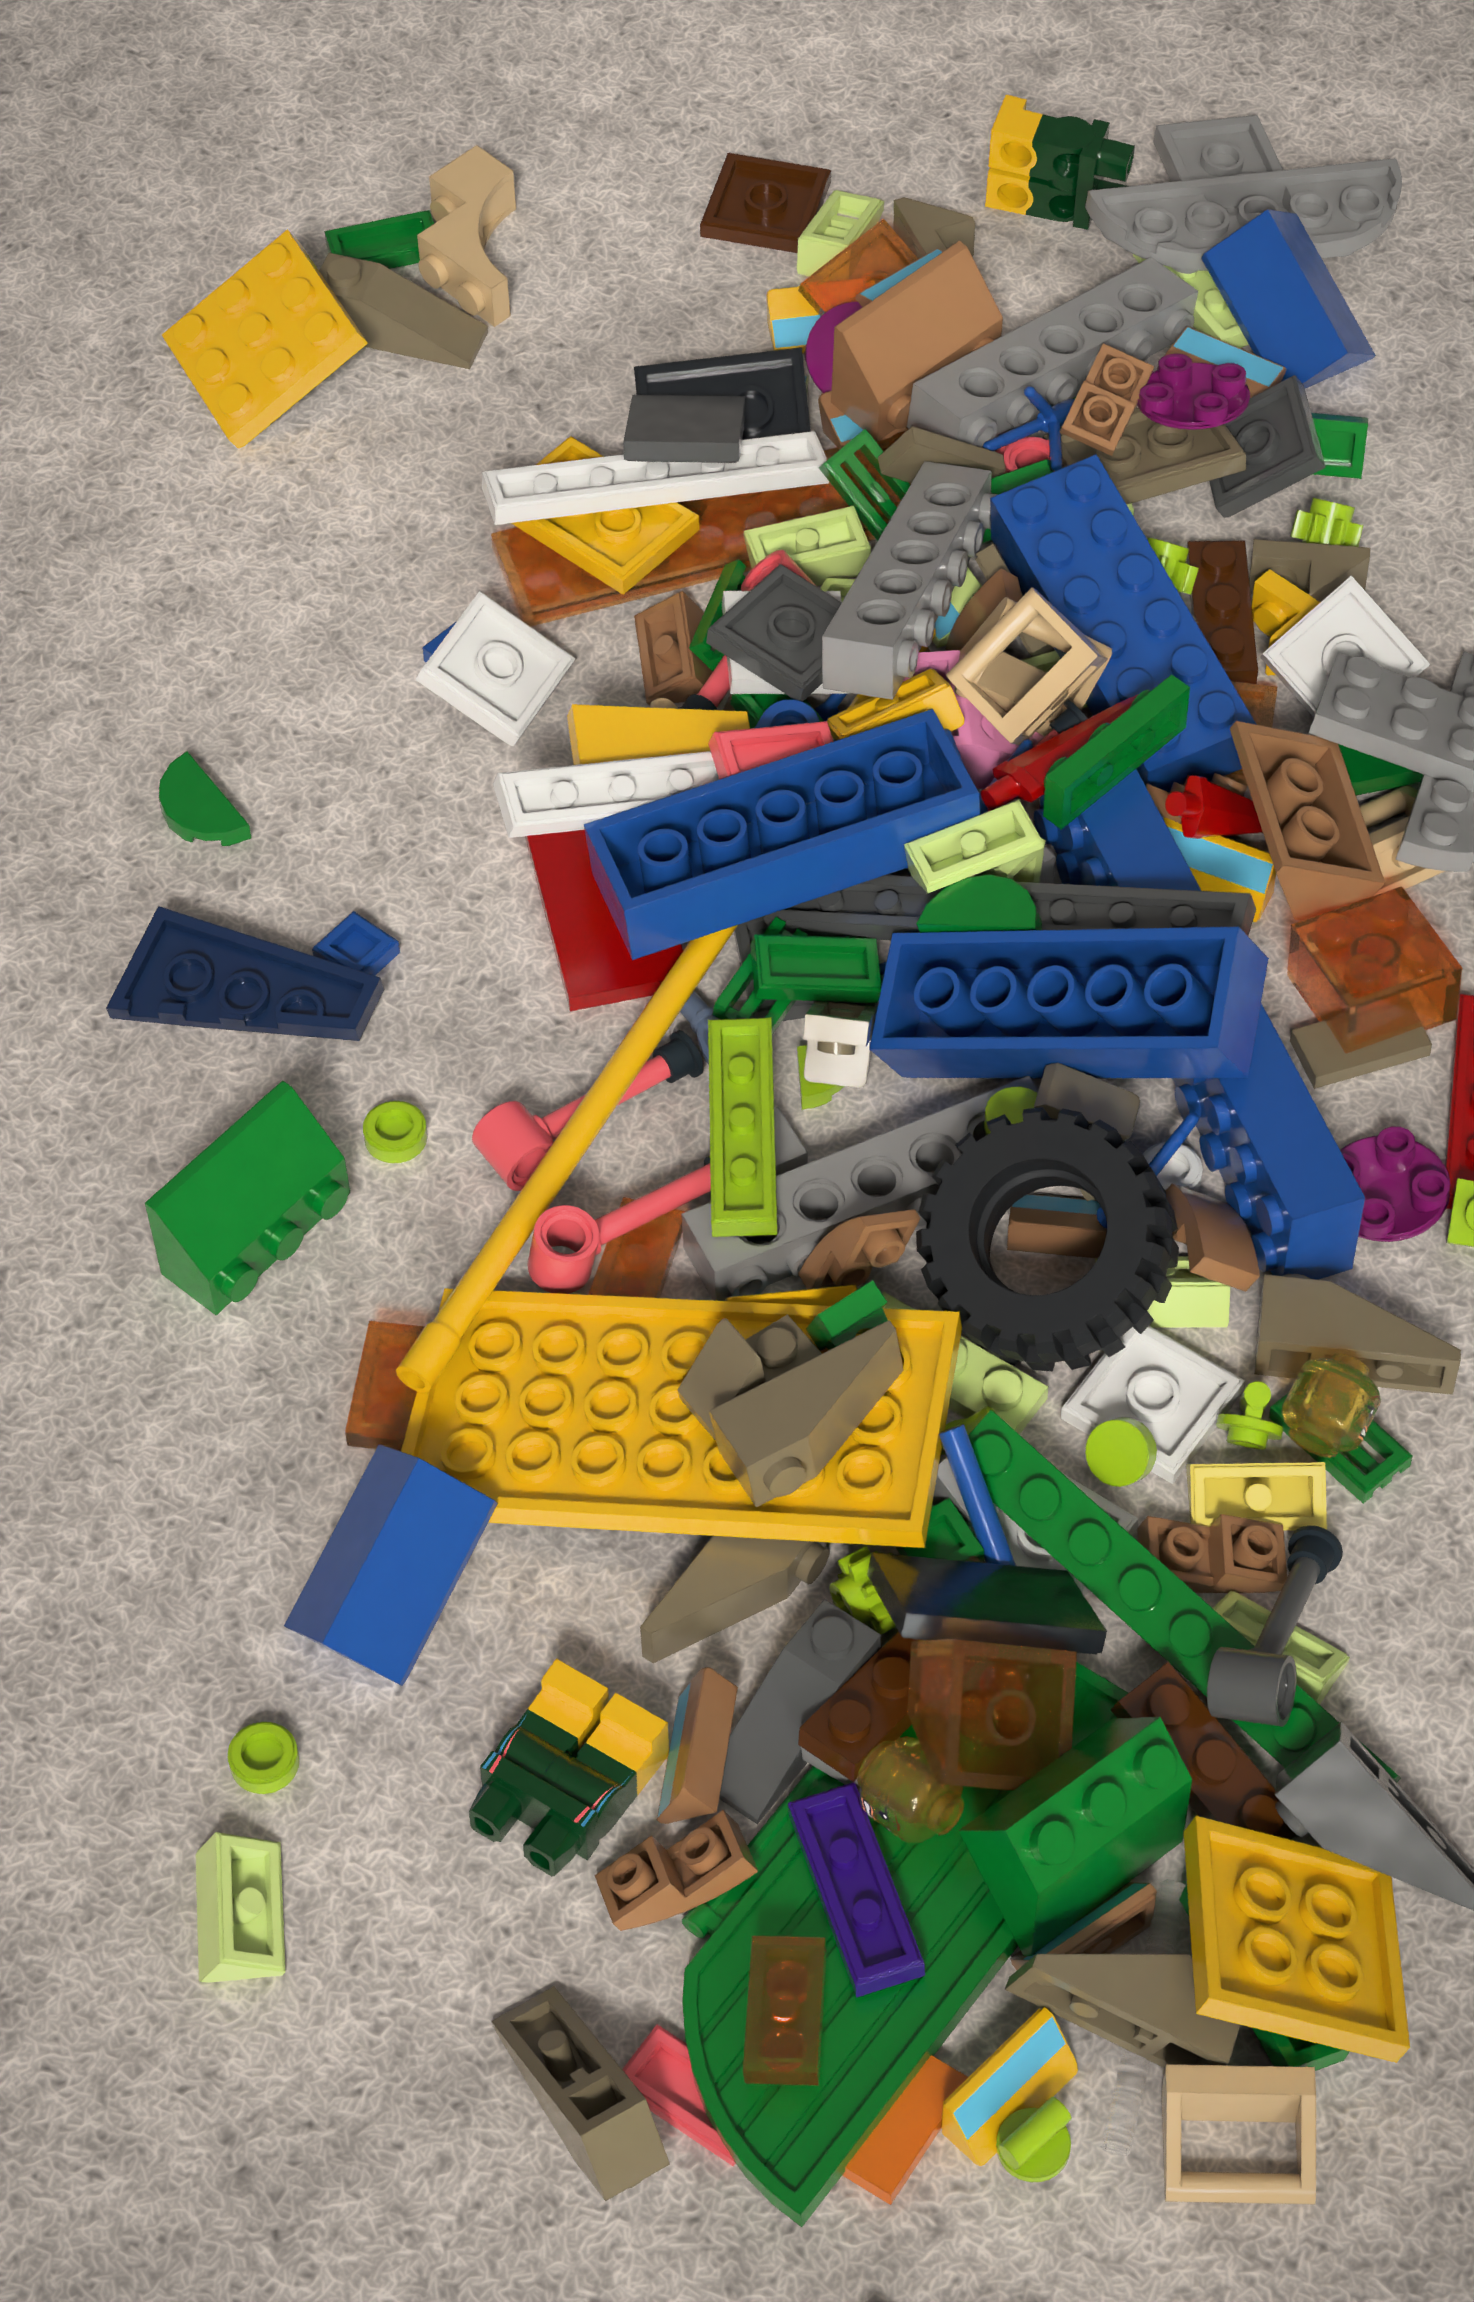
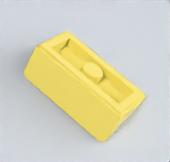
[1186,1462,1327,1531]

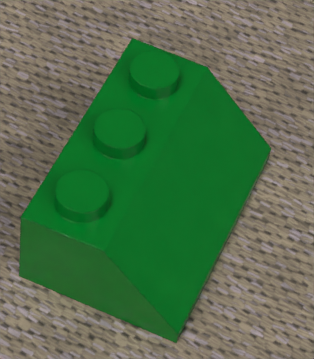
[145,1080,350,1315]
[959,1717,1192,1956]

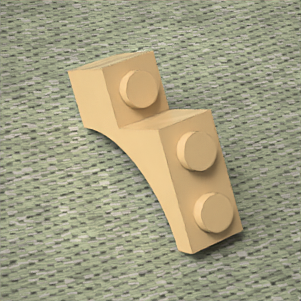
[417,145,516,327]

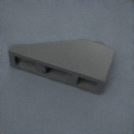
[719,1599,881,1825]
[1275,1722,1474,1911]

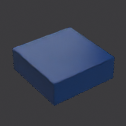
[312,911,400,976]

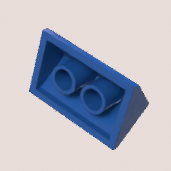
[1201,209,1376,389]
[284,1444,498,1686]

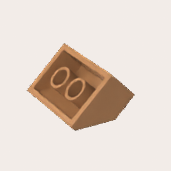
[831,241,1003,442]
[1230,721,1385,928]

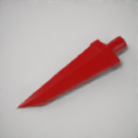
[981,694,1139,810]
[1165,775,1263,839]

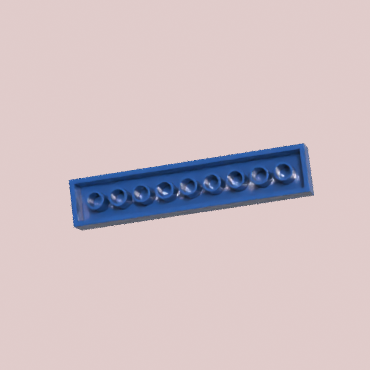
[1034,769,1365,1280]

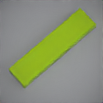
[708,1018,778,1237]

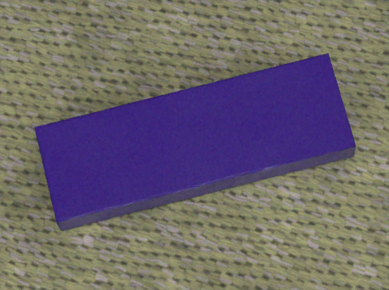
[787,1782,925,1998]

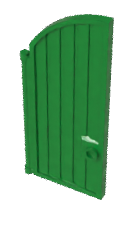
[682,1645,1128,2227]

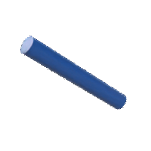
[939,1424,1016,1566]

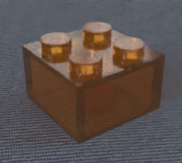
[1287,886,1463,1054]

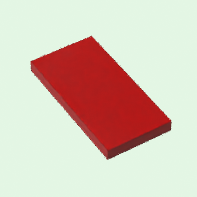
[525,830,683,1011]

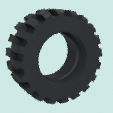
[916,1107,1179,1372]

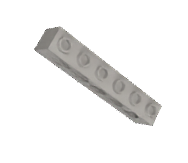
[907,257,1198,448]
[822,461,997,700]
[682,1076,1038,1301]

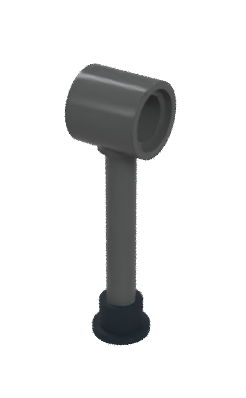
[1207,1526,1343,1727]

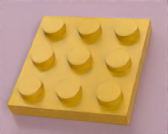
[162,229,368,448]
[1183,1816,1410,2063]

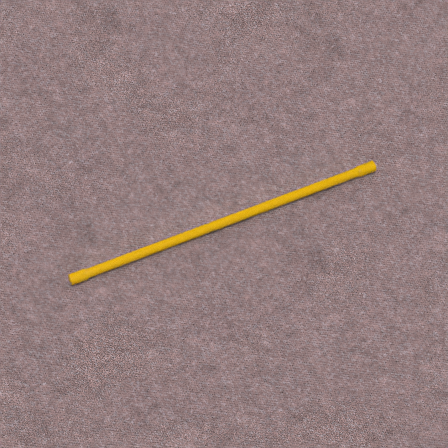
[396,629,936,1393]

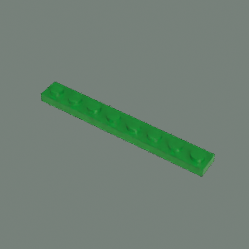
[968,1410,1401,1783]

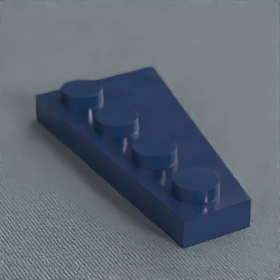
[106,906,384,1041]

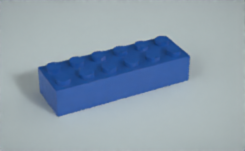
[990,454,1257,792]
[584,709,980,960]
[869,927,1269,1078]

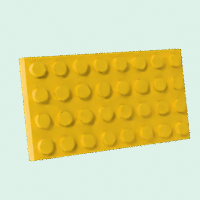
[401,1288,962,1548]

